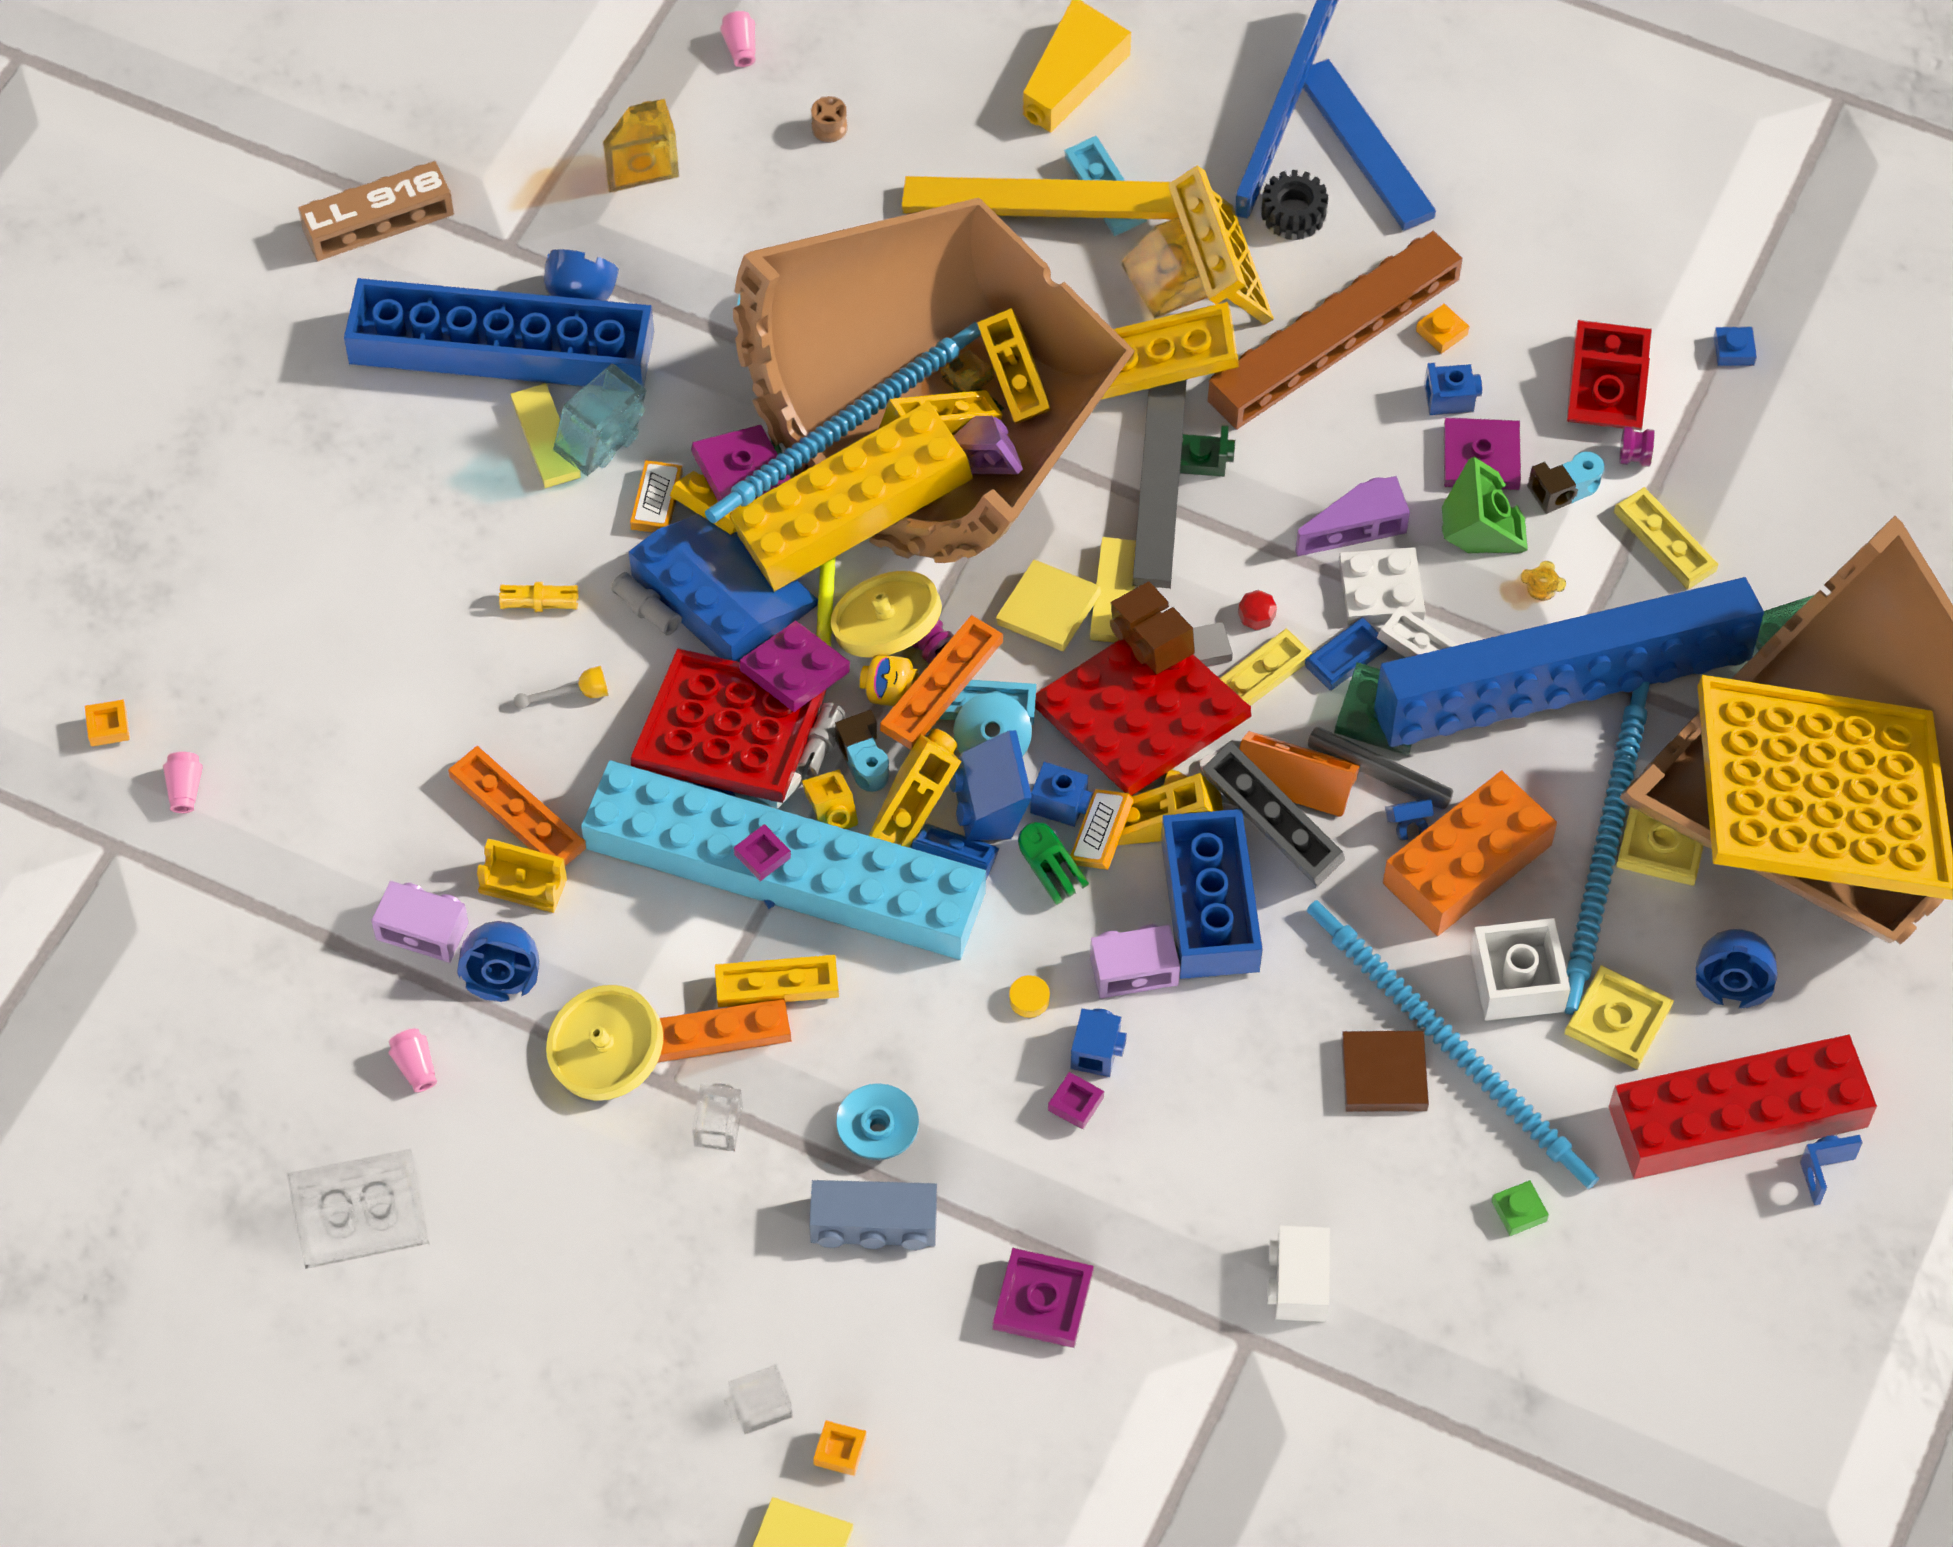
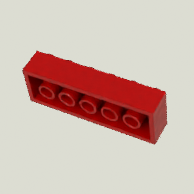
[1609,1034,1877,1179]

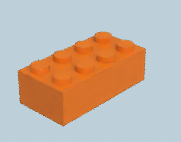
[1383,770,1557,936]

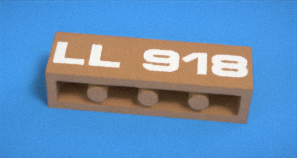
[298,161,454,262]

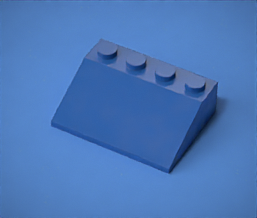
[628,514,818,662]

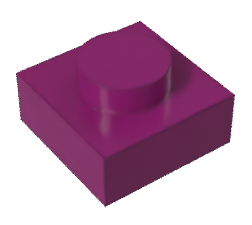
[734,824,791,881]
[1048,1072,1104,1129]

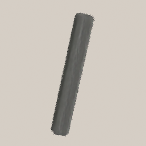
[1308,727,1453,809]

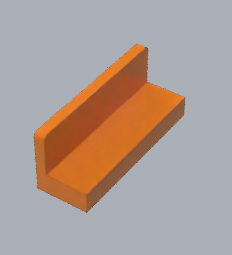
[1239,731,1360,817]

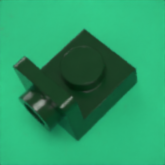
[1180,425,1235,477]

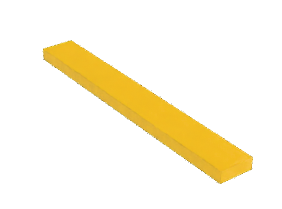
[902,176,1180,220]

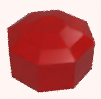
[1238,590,1277,630]

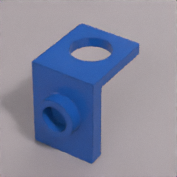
[1800,1135,1863,1206]

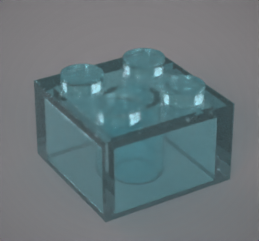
[553,363,647,477]

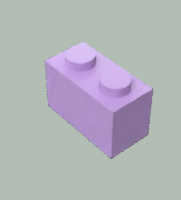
[371,880,469,963]
[1090,924,1180,999]

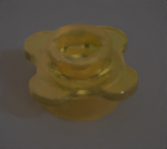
[1521,561,1566,601]

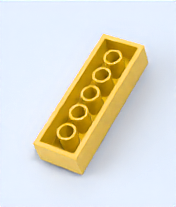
[730,401,973,592]

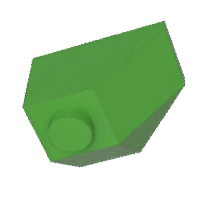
[1442,457,1528,553]

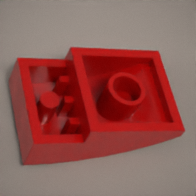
[1567,320,1652,431]

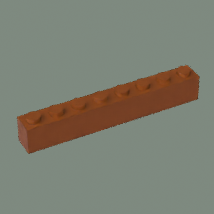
[1207,230,1463,430]

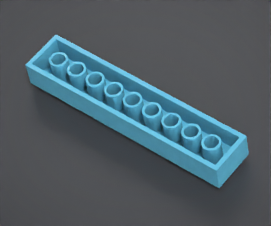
[581,760,986,960]

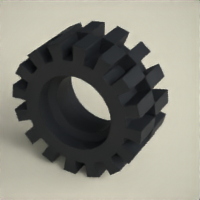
[1261,170,1328,240]

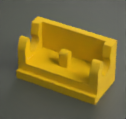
[477,838,567,913]

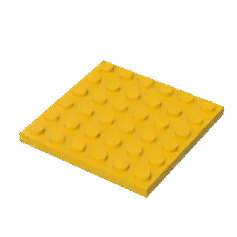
[1697,675,1953,900]

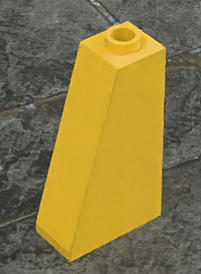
[1023,0,1131,133]

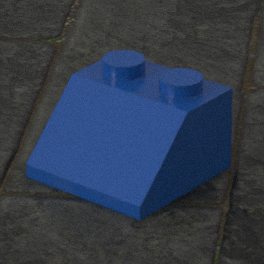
[949,730,1032,841]

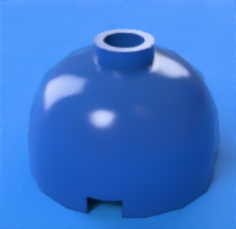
[544,249,619,301]
[457,921,540,1002]
[1695,929,1778,1008]

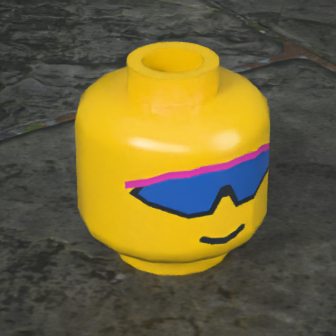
[860,655,919,707]

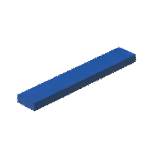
[1303,58,1436,231]

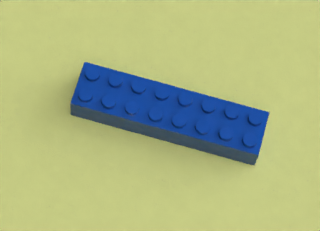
[344,278,654,392]

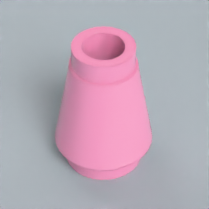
[720,11,755,67]
[163,752,203,813]
[389,1028,437,1092]

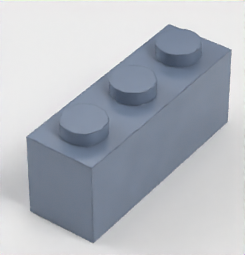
[809,1180,937,1250]

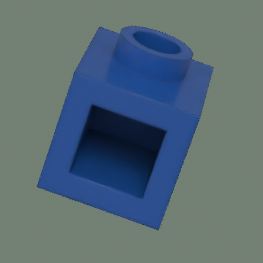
[1030,762,1093,827]
[1070,1008,1127,1077]

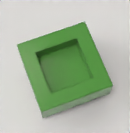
[1491,1180,1549,1236]

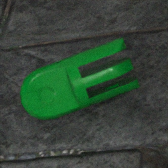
[1018,822,1089,905]

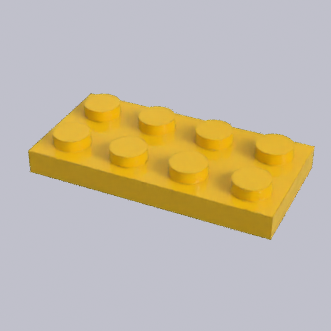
[1101,302,1239,400]

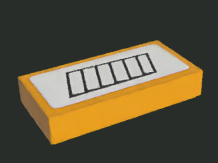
[630,460,683,533]
[1070,789,1134,870]

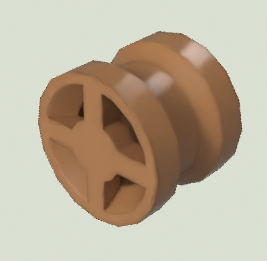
[811,96,847,142]

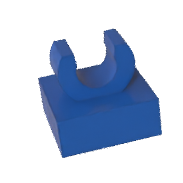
[1385,800,1434,841]

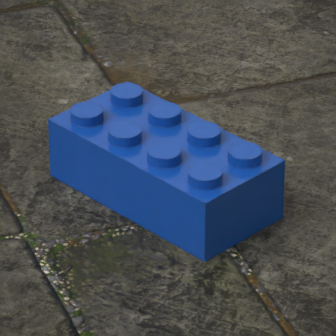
[1161,809,1263,979]

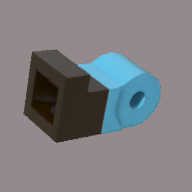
[1527,452,1604,514]
[835,709,889,792]

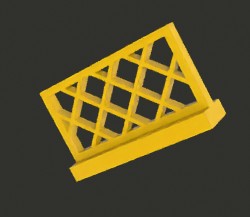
[1168,165,1274,325]

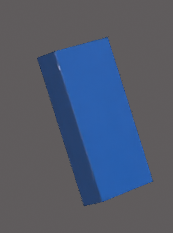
[1305,617,1388,691]

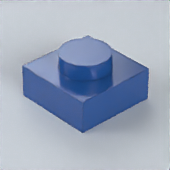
[1714,327,1757,366]

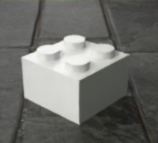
[1470,918,1570,1021]

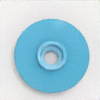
[953,693,1032,756]
[836,1083,919,1160]

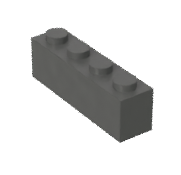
[1202,741,1345,887]

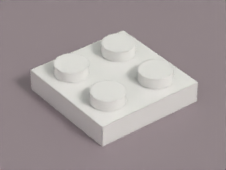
[1339,547,1425,625]

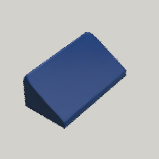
[912,823,999,880]

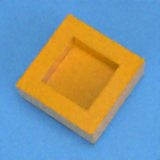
[1416,304,1469,354]
[85,699,130,747]
[813,1420,867,1476]

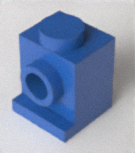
[1424,363,1482,415]

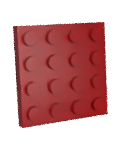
[1035,639,1252,796]
[631,648,826,803]

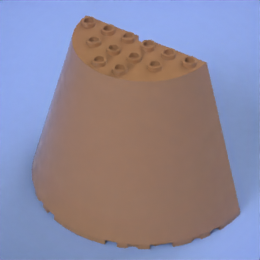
[733,198,1135,563]
[1619,516,1953,945]

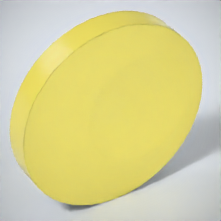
[830,571,942,658]
[546,985,663,1101]

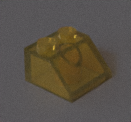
[603,99,679,193]
[1121,217,1208,318]

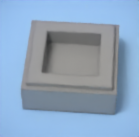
[1193,622,1233,666]

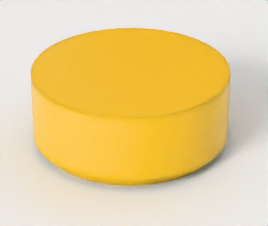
[1009,975,1050,1018]

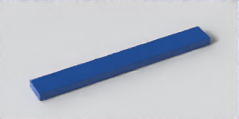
[1235,0,1339,219]

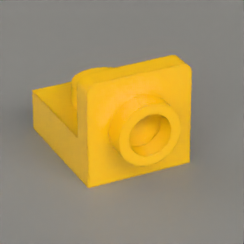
[802,769,858,829]

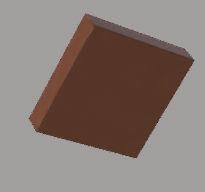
[1341,1031,1429,1112]

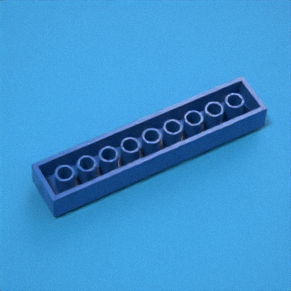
[1374,577,1764,747]

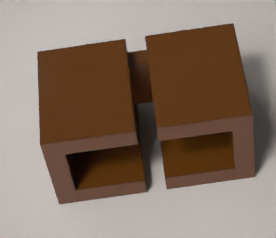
[1110,581,1195,675]

